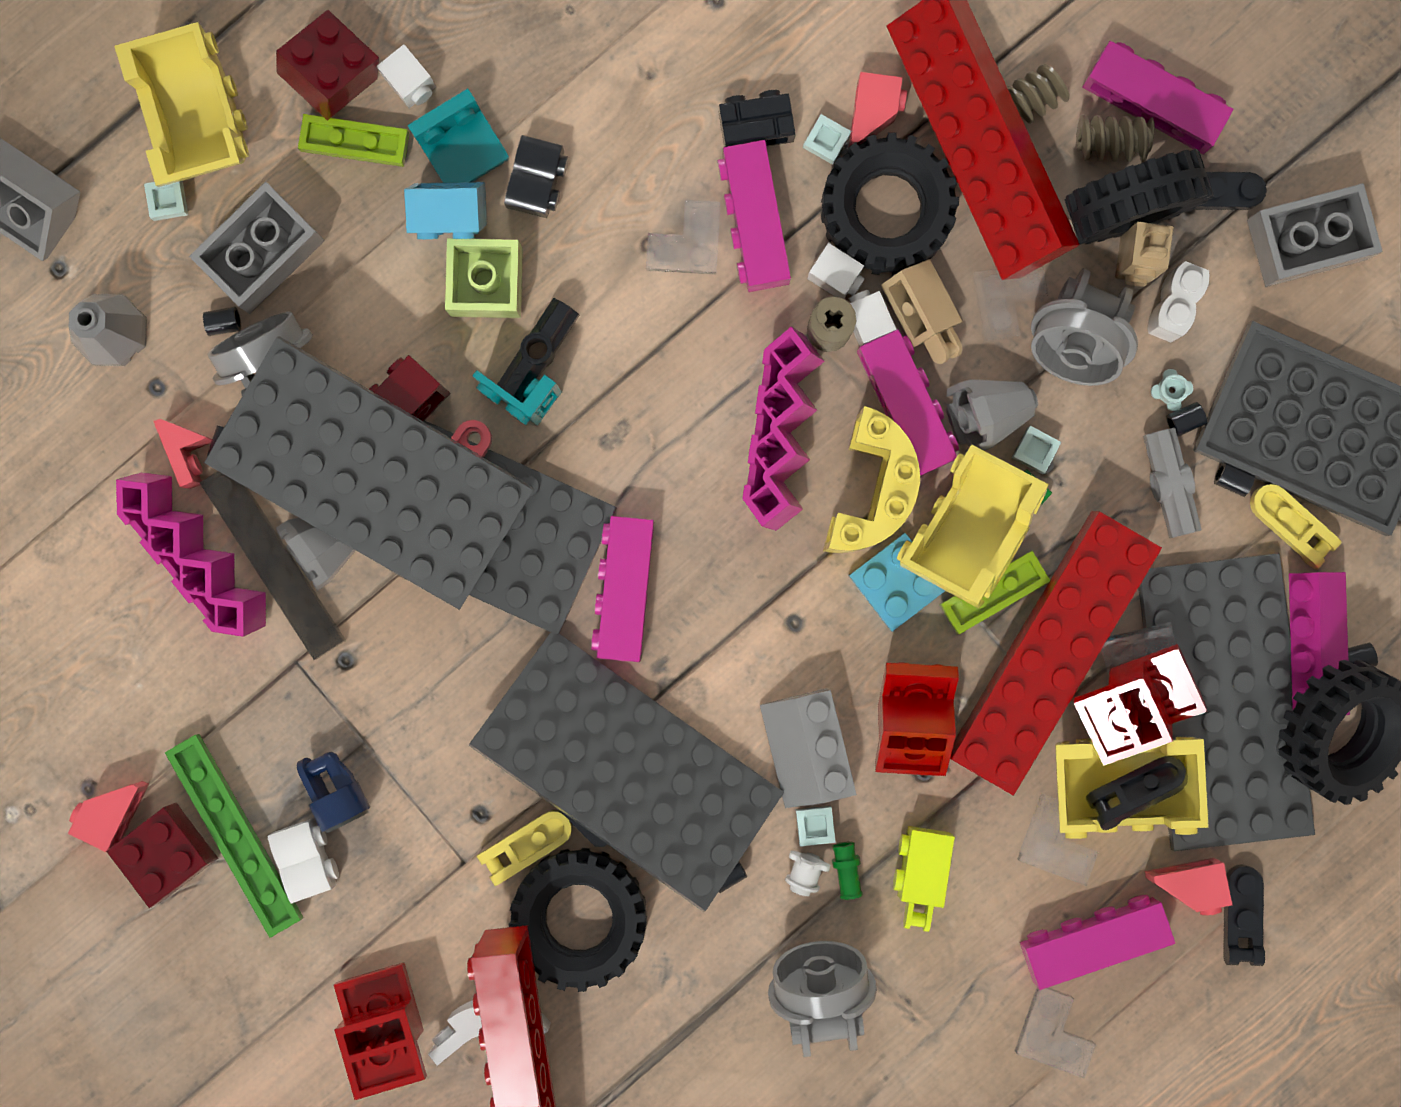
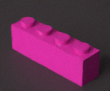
[1082,41,1234,155]
[717,140,791,292]
[857,329,959,476]
[591,516,654,662]
[1289,572,1350,715]
[1019,895,1176,990]

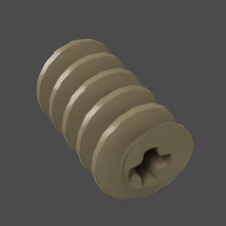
[1007,64,1069,124]
[1076,115,1154,162]
[807,297,857,352]

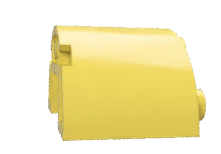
[114,22,249,187]
[823,406,920,553]
[897,444,1049,608]
[1055,737,1209,839]

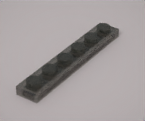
[200,471,346,660]

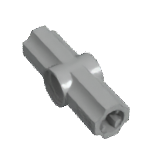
[1143,428,1202,538]

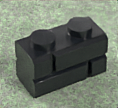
[719,90,795,147]

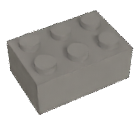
[189,182,325,314]
[1247,183,1383,287]

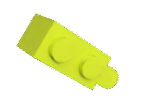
[893,826,955,932]

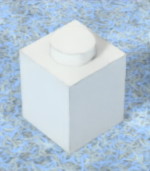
[377,44,436,109]
[807,243,865,299]
[849,290,896,346]

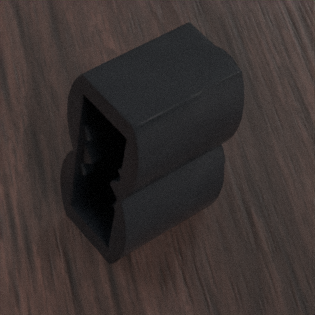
[504,135,569,218]

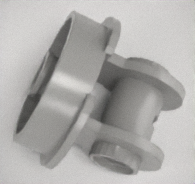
[1031,268,1138,386]
[208,312,312,396]
[768,941,877,1057]

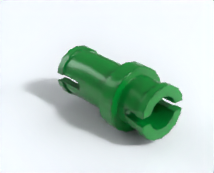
[832,841,863,900]

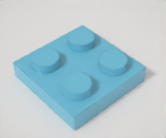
[849,533,945,632]

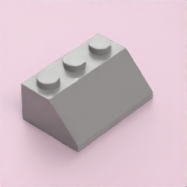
[0,138,80,261]
[760,688,857,808]

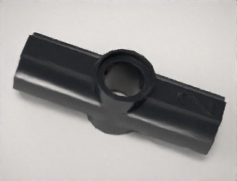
[497,298,580,403]

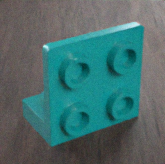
[407,88,509,183]
[472,370,562,426]

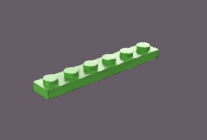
[165,734,304,938]

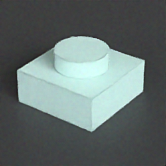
[803,114,851,165]
[144,181,188,221]
[1012,426,1061,474]
[795,806,836,847]

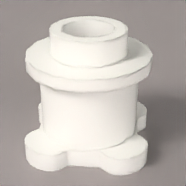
[785,851,831,896]

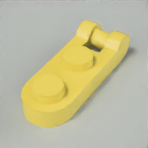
[1250,484,1342,570]
[476,810,572,886]

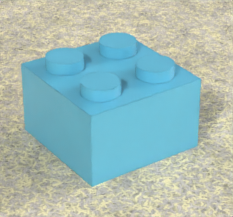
[404,182,487,240]

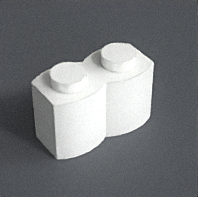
[1148,261,1209,342]
[268,818,339,903]

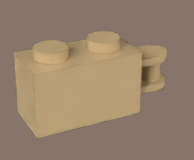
[1115,222,1174,287]
[881,259,963,364]

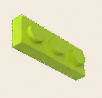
[298,114,409,167]
[939,551,1050,635]

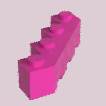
[742,327,825,531]
[116,472,266,637]

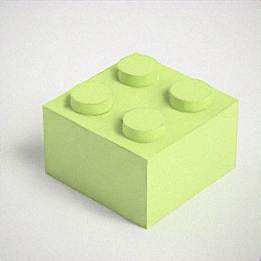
[445,238,523,318]

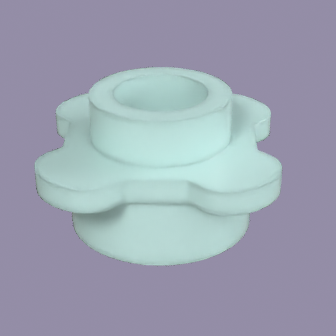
[1151,369,1193,411]

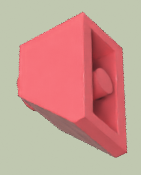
[849,72,907,147]
[68,781,149,852]
[1145,858,1232,915]

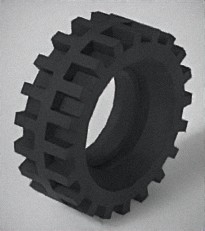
[821,132,959,276]
[1064,149,1214,245]
[1278,660,1401,805]
[508,848,647,992]

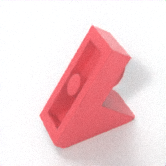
[153,419,212,489]

